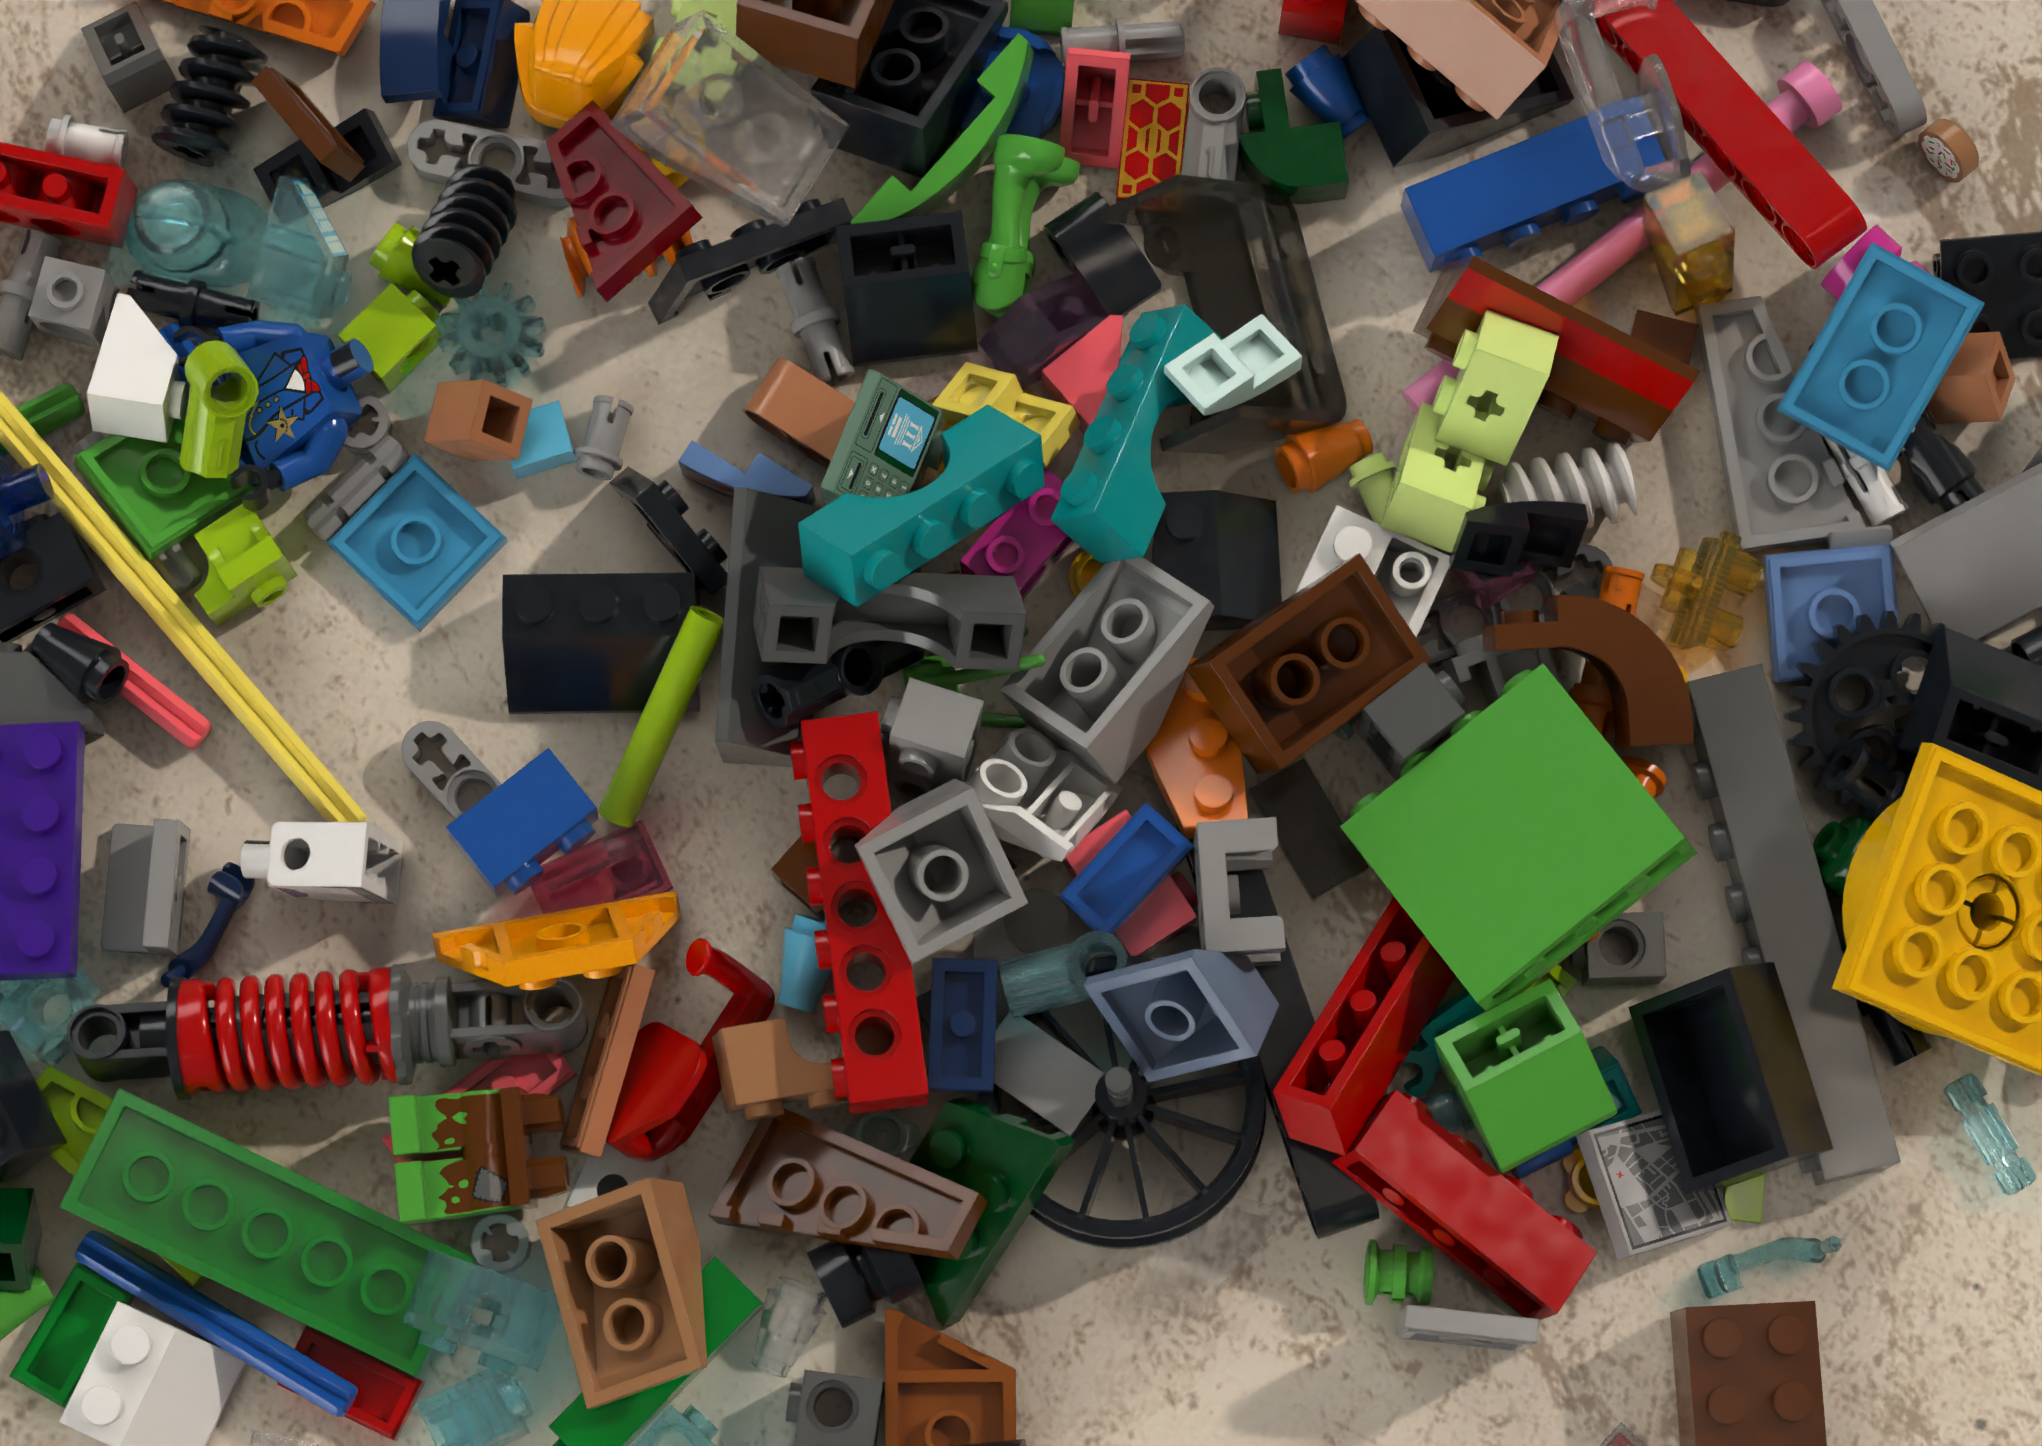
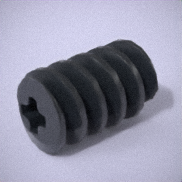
[151,26,269,167]
[411,164,518,299]

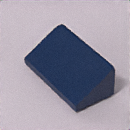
[432,0,530,128]

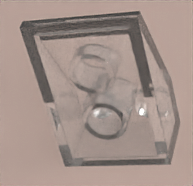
[610,10,850,227]

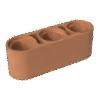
[742,357,855,469]

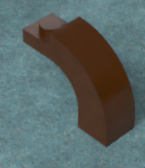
[1482,595,1694,747]

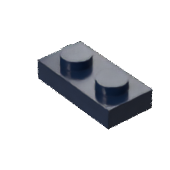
[928,958,998,1093]

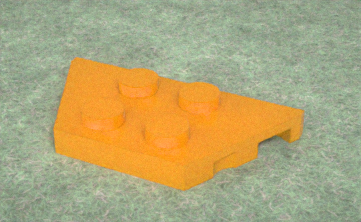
[432,890,681,990]

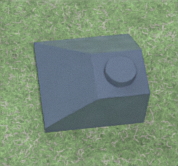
[1083,949,1280,1082]

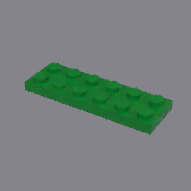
[59,1088,474,1377]

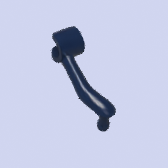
[161,862,255,988]

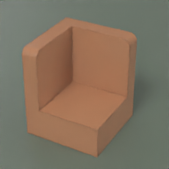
[1927,332,2016,424]

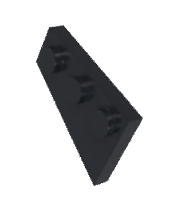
[648,197,853,325]

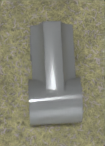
[1179,67,1246,202]

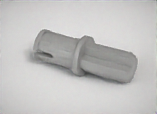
[1060,18,1185,68]

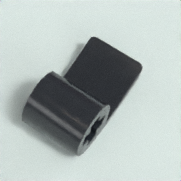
[1043,191,1162,317]

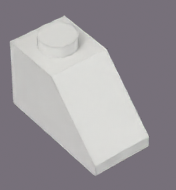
[87,293,189,443]

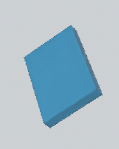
[1776,242,1985,472]

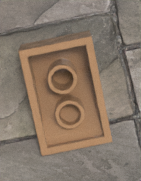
[535,1177,707,1409]

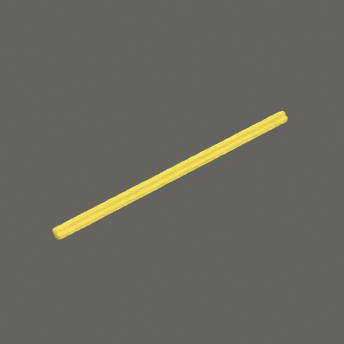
[0,390,367,822]

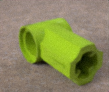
[179,340,259,478]

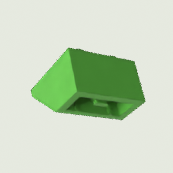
[1434,979,1617,1174]

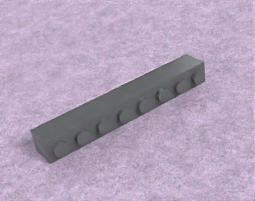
[1686,663,1901,1186]

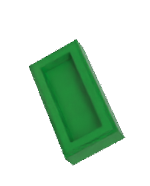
[9,1262,136,1409]

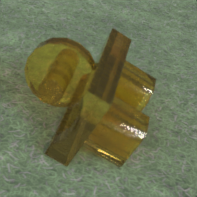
[1650,531,1764,651]

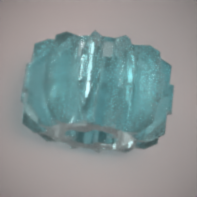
[438,282,546,388]

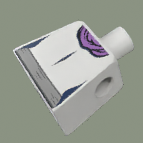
[240,822,403,905]

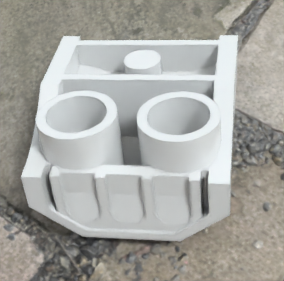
[964,728,1124,862]

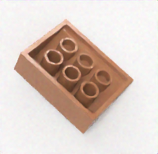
[1355,0,1572,120]

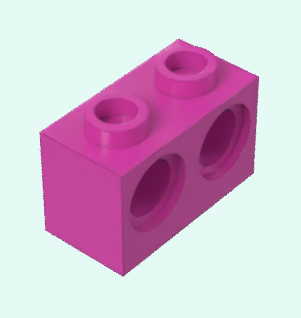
[960,467,1075,601]

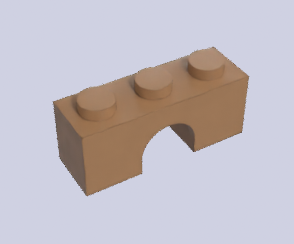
[712,1018,893,1121]

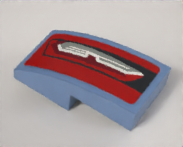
[678,441,816,505]

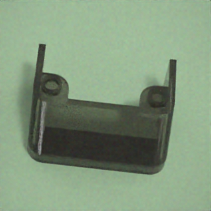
[1100,174,1347,454]

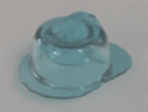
[125,180,273,287]

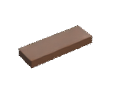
[559,964,656,1158]

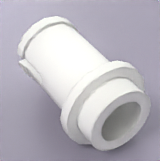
[45,114,129,168]

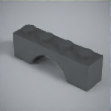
[752,566,1027,671]

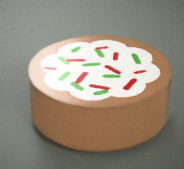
[1918,119,1979,183]

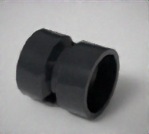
[807,1241,925,1329]

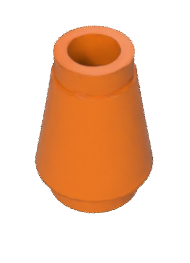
[1274,419,1373,494]

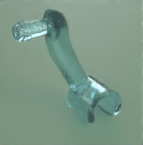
[1697,1236,1842,1299]

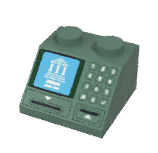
[820,369,944,507]

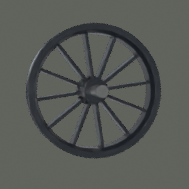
[978,956,1266,1249]

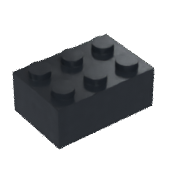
[1628,962,1834,1194]

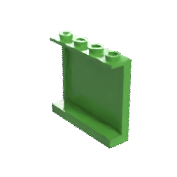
[1340,663,1697,1011]

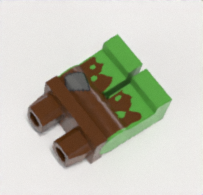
[388,1087,571,1226]

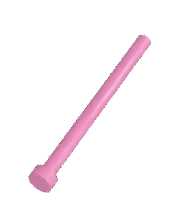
[1402,61,1842,415]

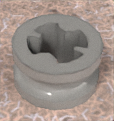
[343,393,392,455]
[470,1213,532,1274]

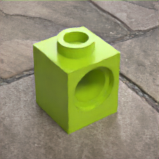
[338,282,444,393]

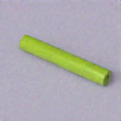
[598,606,724,827]

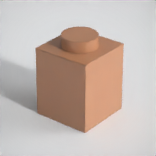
[424,379,533,462]

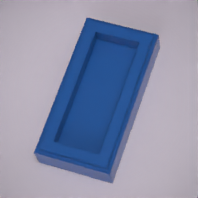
[1058,802,1194,943]

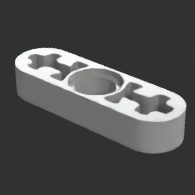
[1821,0,1927,137]
[407,119,570,207]
[401,721,501,820]

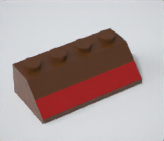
[1413,256,1700,448]

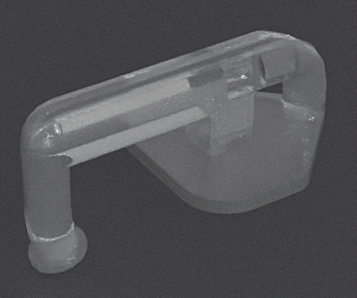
[1554,0,1692,193]

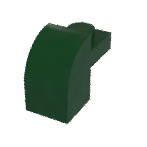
[1238,68,1349,205]

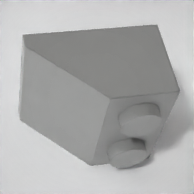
[854,778,1028,963]

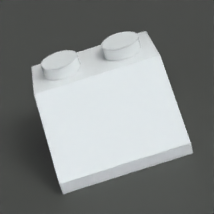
[59,1301,246,1446]

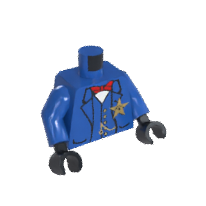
[173,320,373,511]

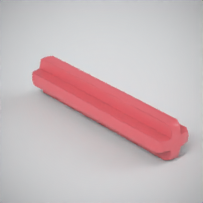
[56,613,212,750]

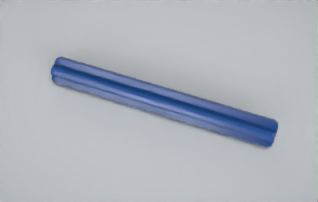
[75,1230,358,1417]

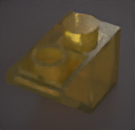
[1643,171,1735,316]

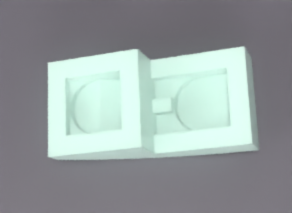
[1164,314,1302,416]

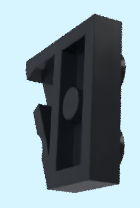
[609,467,728,596]

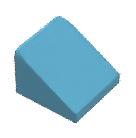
[510,400,577,479]

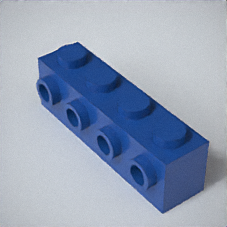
[1400,95,1667,273]

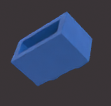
[446,748,599,897]

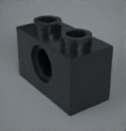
[0,512,107,643]

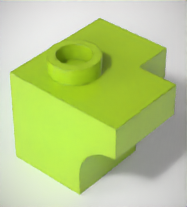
[194,503,298,627]

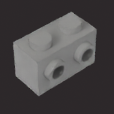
[881,678,984,799]

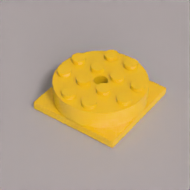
[1832,742,2042,1077]

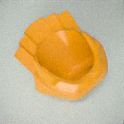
[514,0,655,129]

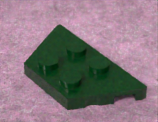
[909,1097,1076,1327]

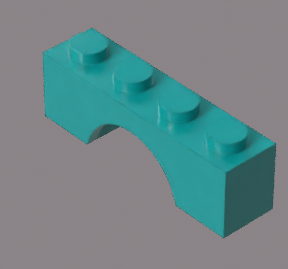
[1050,304,1223,563]
[798,405,1045,607]

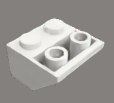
[1296,505,1450,638]

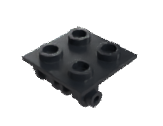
[1932,231,2042,359]

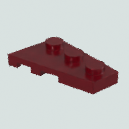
[546,100,702,302]

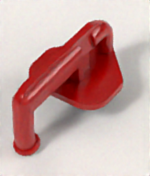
[606,938,775,1162]

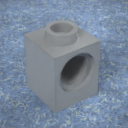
[28,256,120,348]

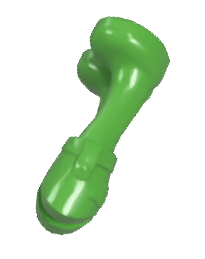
[971,134,1081,322]

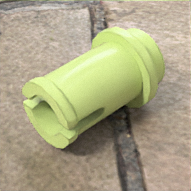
[1348,452,1396,524]

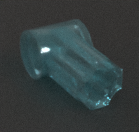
[999,931,1132,1018]

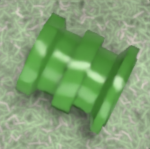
[1363,1239,1434,1305]

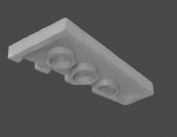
[1695,296,1866,554]

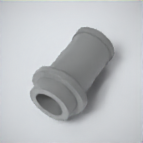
[574,395,634,480]

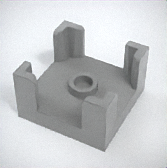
[1193,817,1286,966]

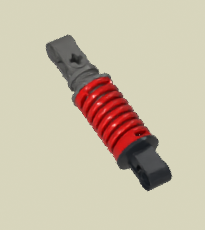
[67,964,589,1100]

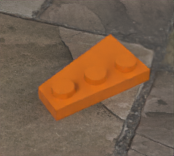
[1144,658,1248,839]

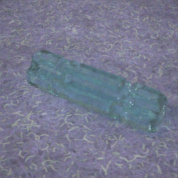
[1944,1073,2036,1195]

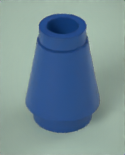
[1285,44,1371,140]

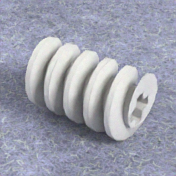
[1498,441,1637,529]

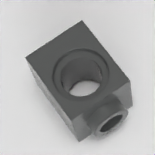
[1569,912,1667,986]

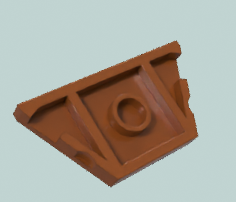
[885,1309,1016,1446]

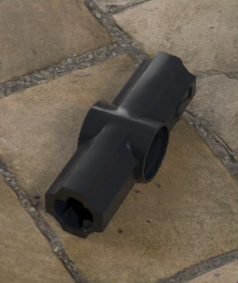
[752,640,925,728]

